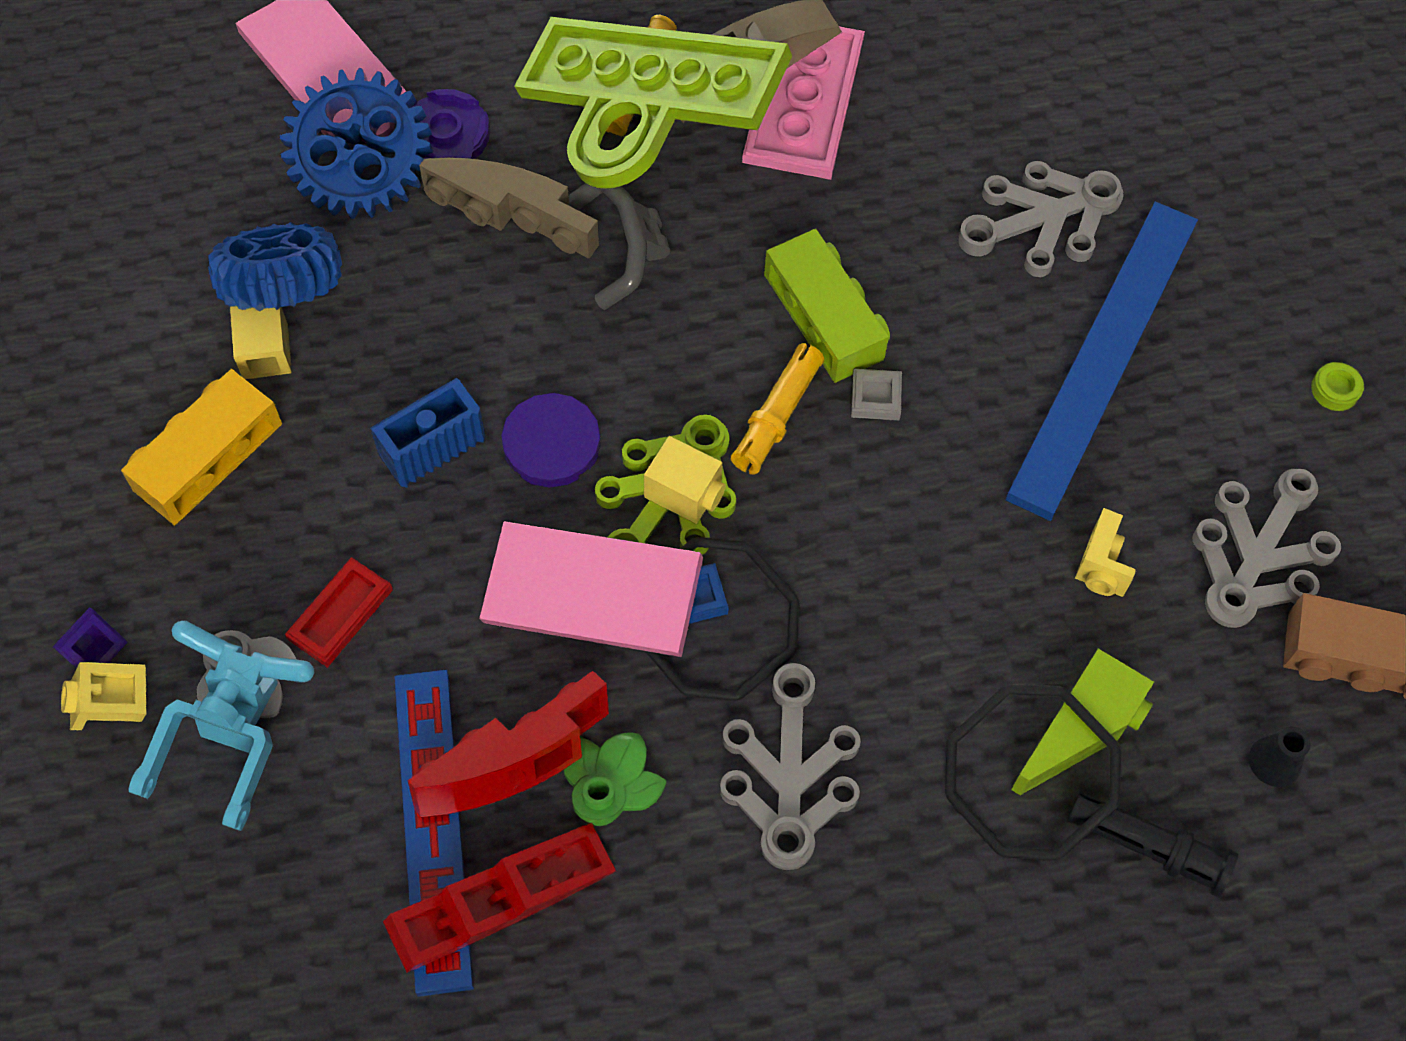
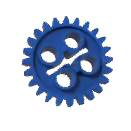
[280,68,433,219]

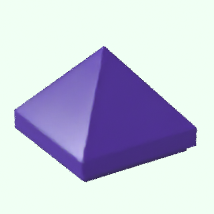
[53,607,128,669]

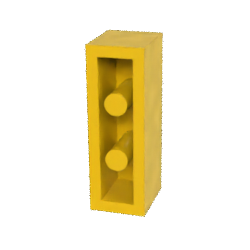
[121,369,282,526]

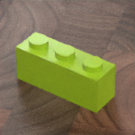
[764,228,890,383]

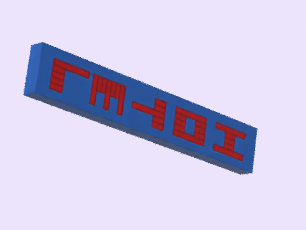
[394,670,474,997]

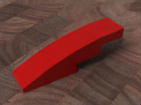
[383,823,616,973]

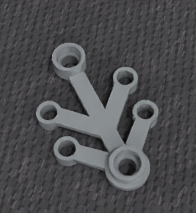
[958,161,1123,277]
[1192,469,1341,628]
[720,663,861,870]

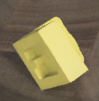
[1075,508,1136,597]
[61,662,147,730]

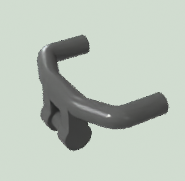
[569,183,670,310]

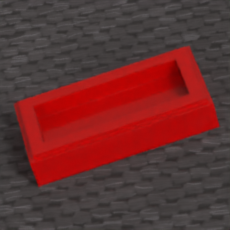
[285,557,393,668]

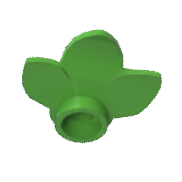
[564,733,666,826]

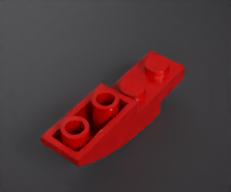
[408,671,609,817]

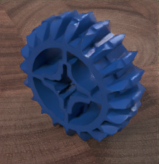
[208,222,342,311]

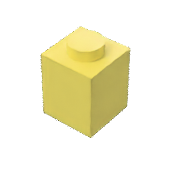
[230,306,292,379]
[644,436,726,524]

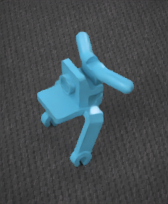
[129,621,314,831]

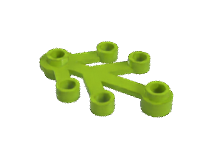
[595,415,736,555]

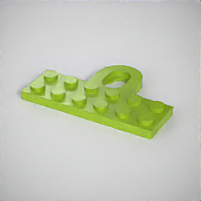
[514,17,792,188]

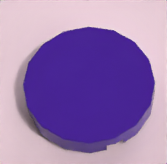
[413,89,490,159]
[501,393,601,488]

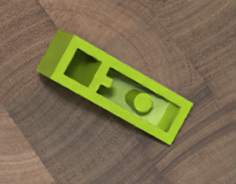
[1011,648,1154,795]

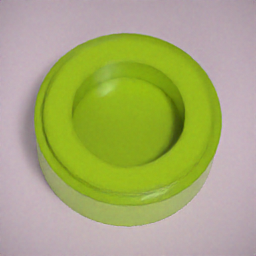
[1311,362,1364,411]

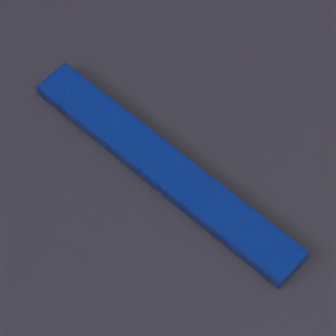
[1006,201,1198,521]

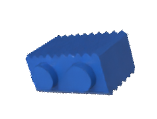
[370,378,485,488]

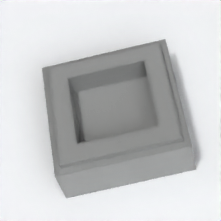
[851,368,902,420]

